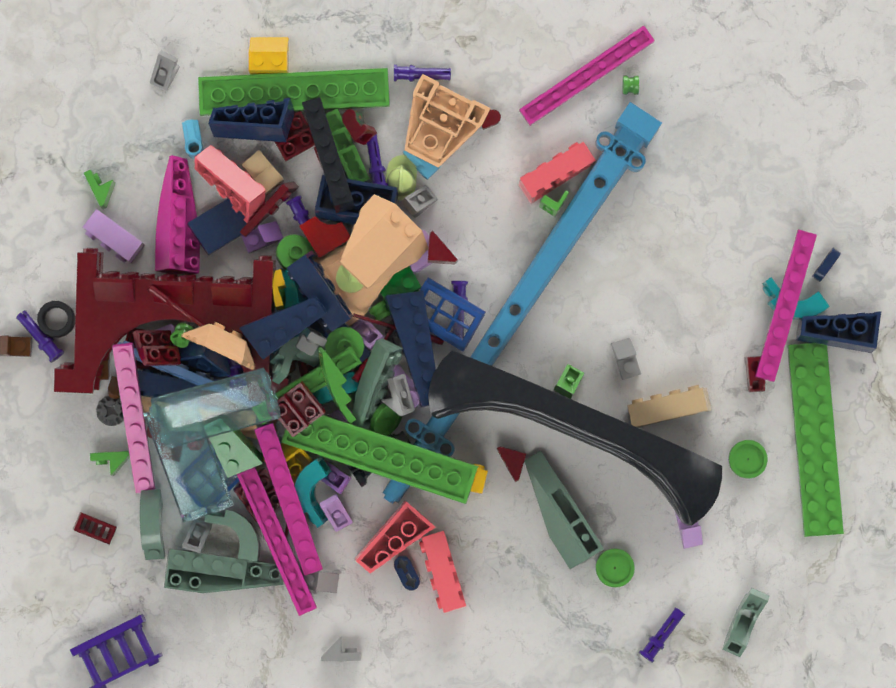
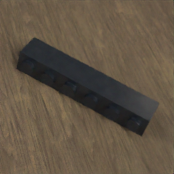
[302,97,355,214]

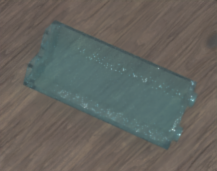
[149,368,281,448]
[143,394,234,522]

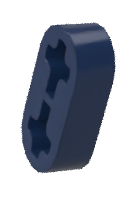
[812,248,841,282]
[394,556,420,591]

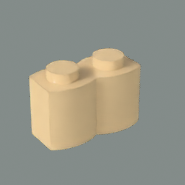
[241,150,284,195]

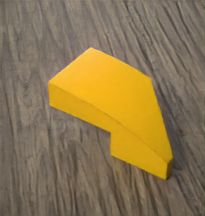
[273,269,286,311]

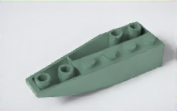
[351,338,403,430]
[524,451,604,569]
[164,548,284,593]

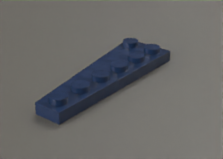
[385,291,436,407]

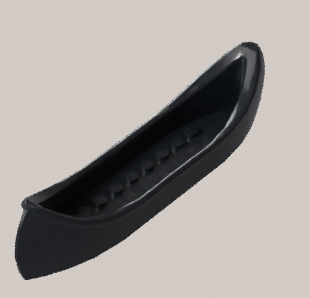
[428,351,722,526]

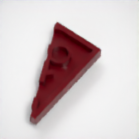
[240,181,299,237]

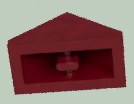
[428,231,458,265]
[497,446,526,482]

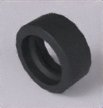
[37,301,75,338]

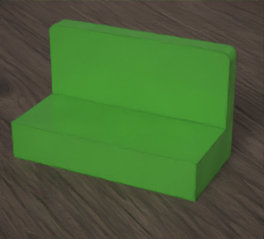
[539,190,569,217]

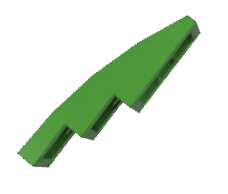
[325,108,370,182]
[317,346,356,424]

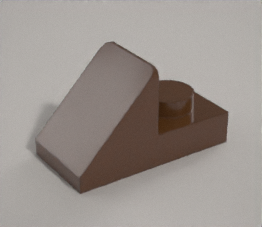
[0,335,32,357]

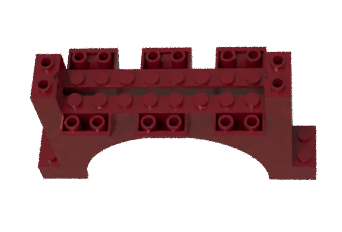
[54,248,291,401]

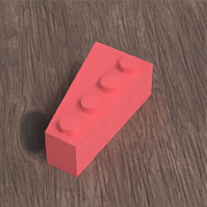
[519,141,596,204]
[194,145,266,223]
[354,501,436,573]
[419,531,466,613]

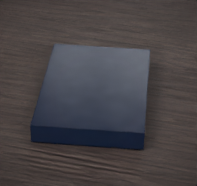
[187,199,247,256]

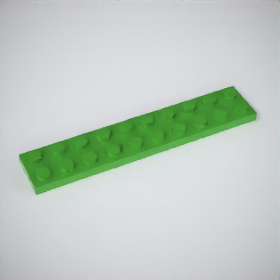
[198,68,390,116]
[787,343,844,537]
[281,415,479,504]

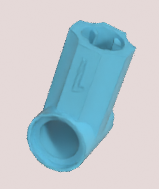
[182,119,204,160]
[403,150,441,180]

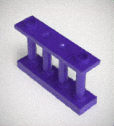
[70,614,163,688]

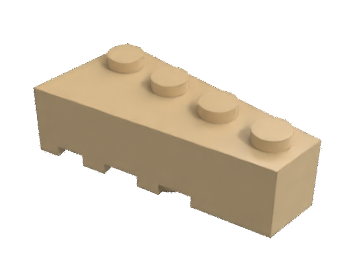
[627,385,712,427]

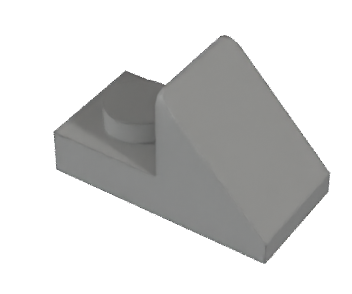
[150,50,180,91]
[401,185,438,218]
[296,326,327,356]
[611,338,641,380]
[382,374,415,416]
[182,519,212,553]
[301,569,339,593]
[321,637,361,661]

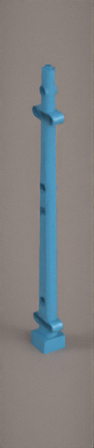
[382,102,662,504]

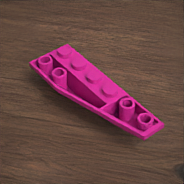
[155,155,200,274]

